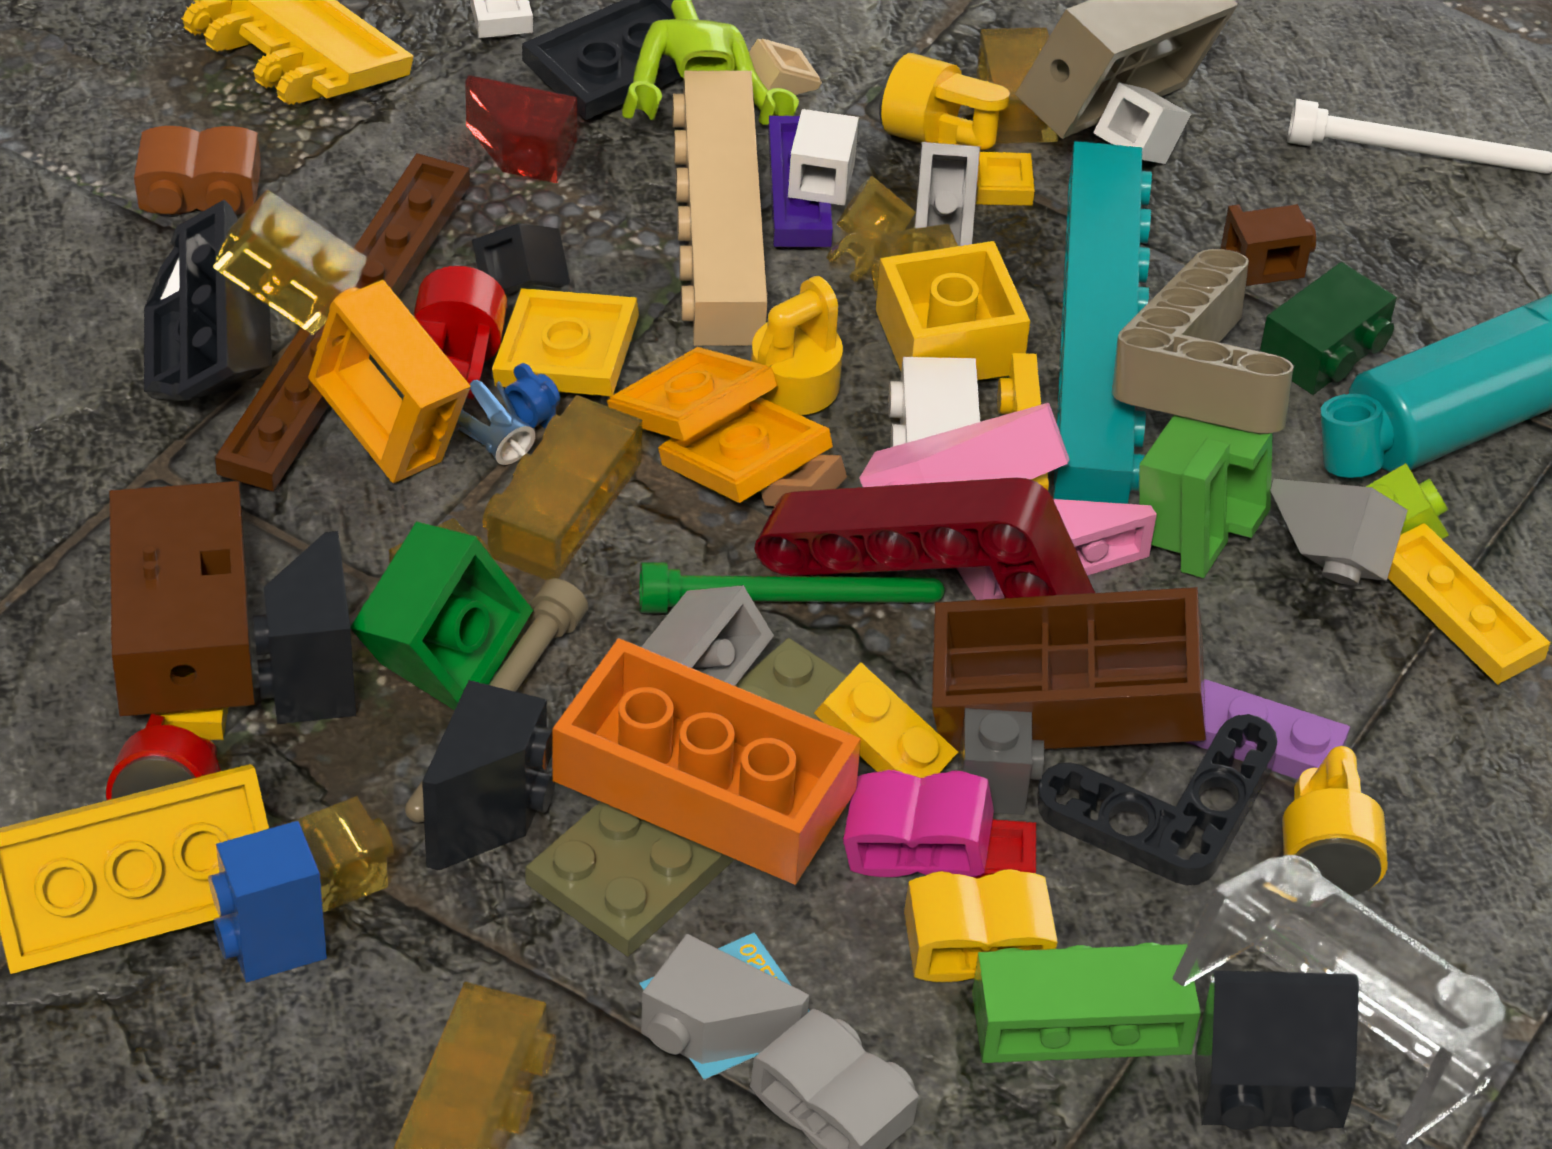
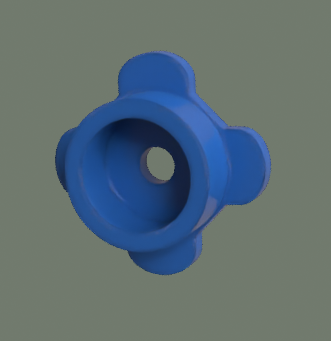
[505,363,560,431]

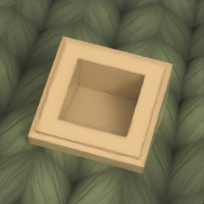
[749,39,822,95]

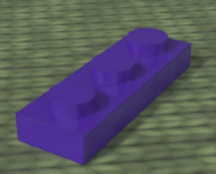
[768,116,833,248]

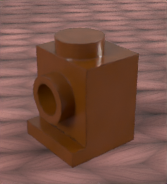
[1220,204,1316,286]

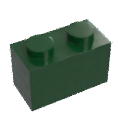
[1260,261,1397,395]

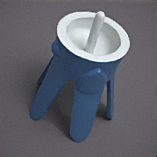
[457,380,535,465]

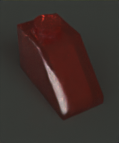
[465,75,577,183]

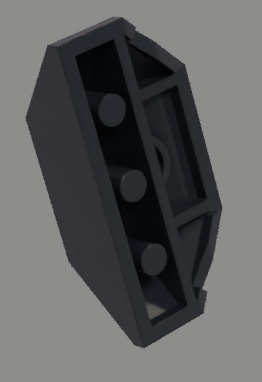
[144,200,272,401]

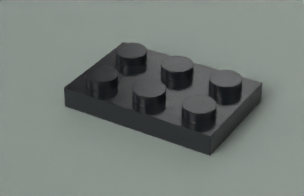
[522,0,681,120]

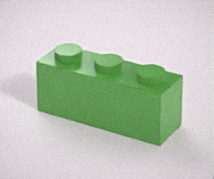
[972,943,1201,1063]

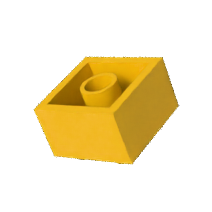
[876,241,1030,380]

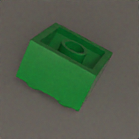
[350,521,533,710]

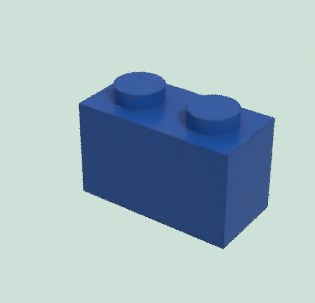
[208,821,327,983]

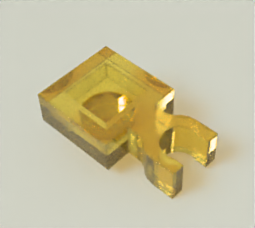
[826,176,916,281]

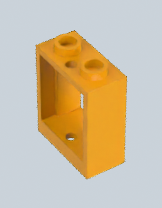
[308,280,471,484]

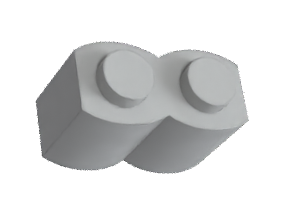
[750,1009,919,1149]

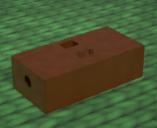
[109,481,255,716]
[932,587,1206,754]

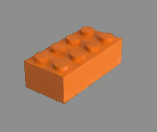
[552,638,861,885]

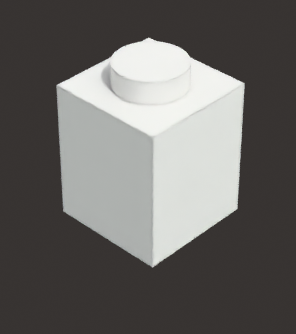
[1093,82,1191,164]
[788,109,859,206]

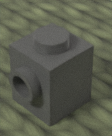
[958,708,1044,815]

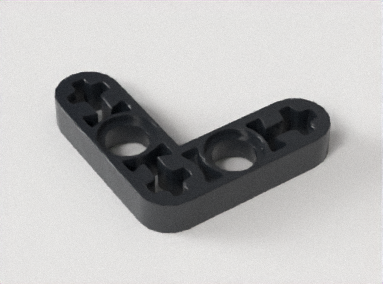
[1037,714,1278,886]

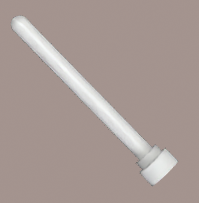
[1287,99,1552,174]

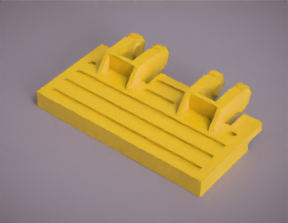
[181,0,414,105]

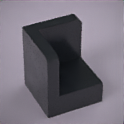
[472,223,570,295]

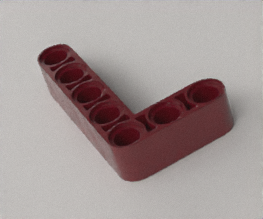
[754,477,1095,598]

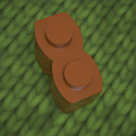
[134,126,261,215]

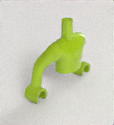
[622,0,799,125]

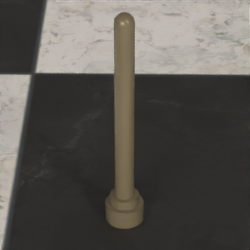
[405,578,588,823]

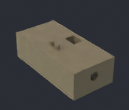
[1015,0,1239,139]

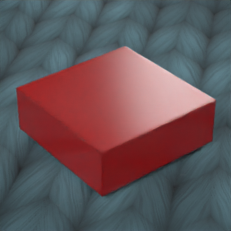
[973,819,1036,879]

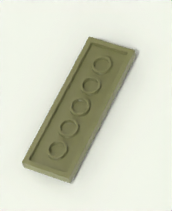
[525,637,847,957]

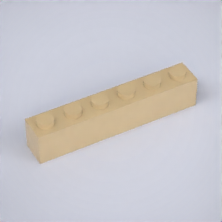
[672,71,767,346]

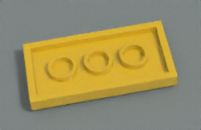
[0,764,269,974]

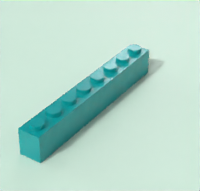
[1053,141,1152,504]

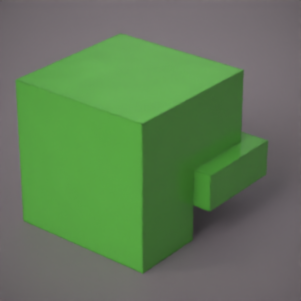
[1139,415,1273,578]

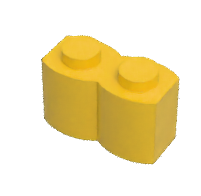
[904,869,1058,982]

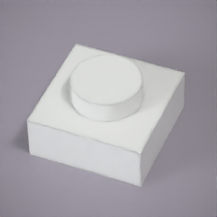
[470,0,533,38]

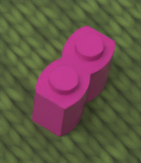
[843,770,994,877]

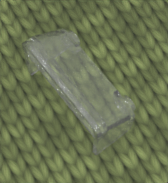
[1172,855,1505,1146]

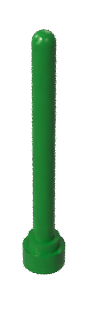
[639,562,945,613]

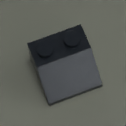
[253,531,356,724]
[422,680,555,870]
[1194,970,1359,1132]

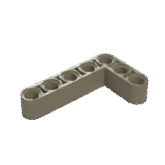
[1112,249,1294,433]

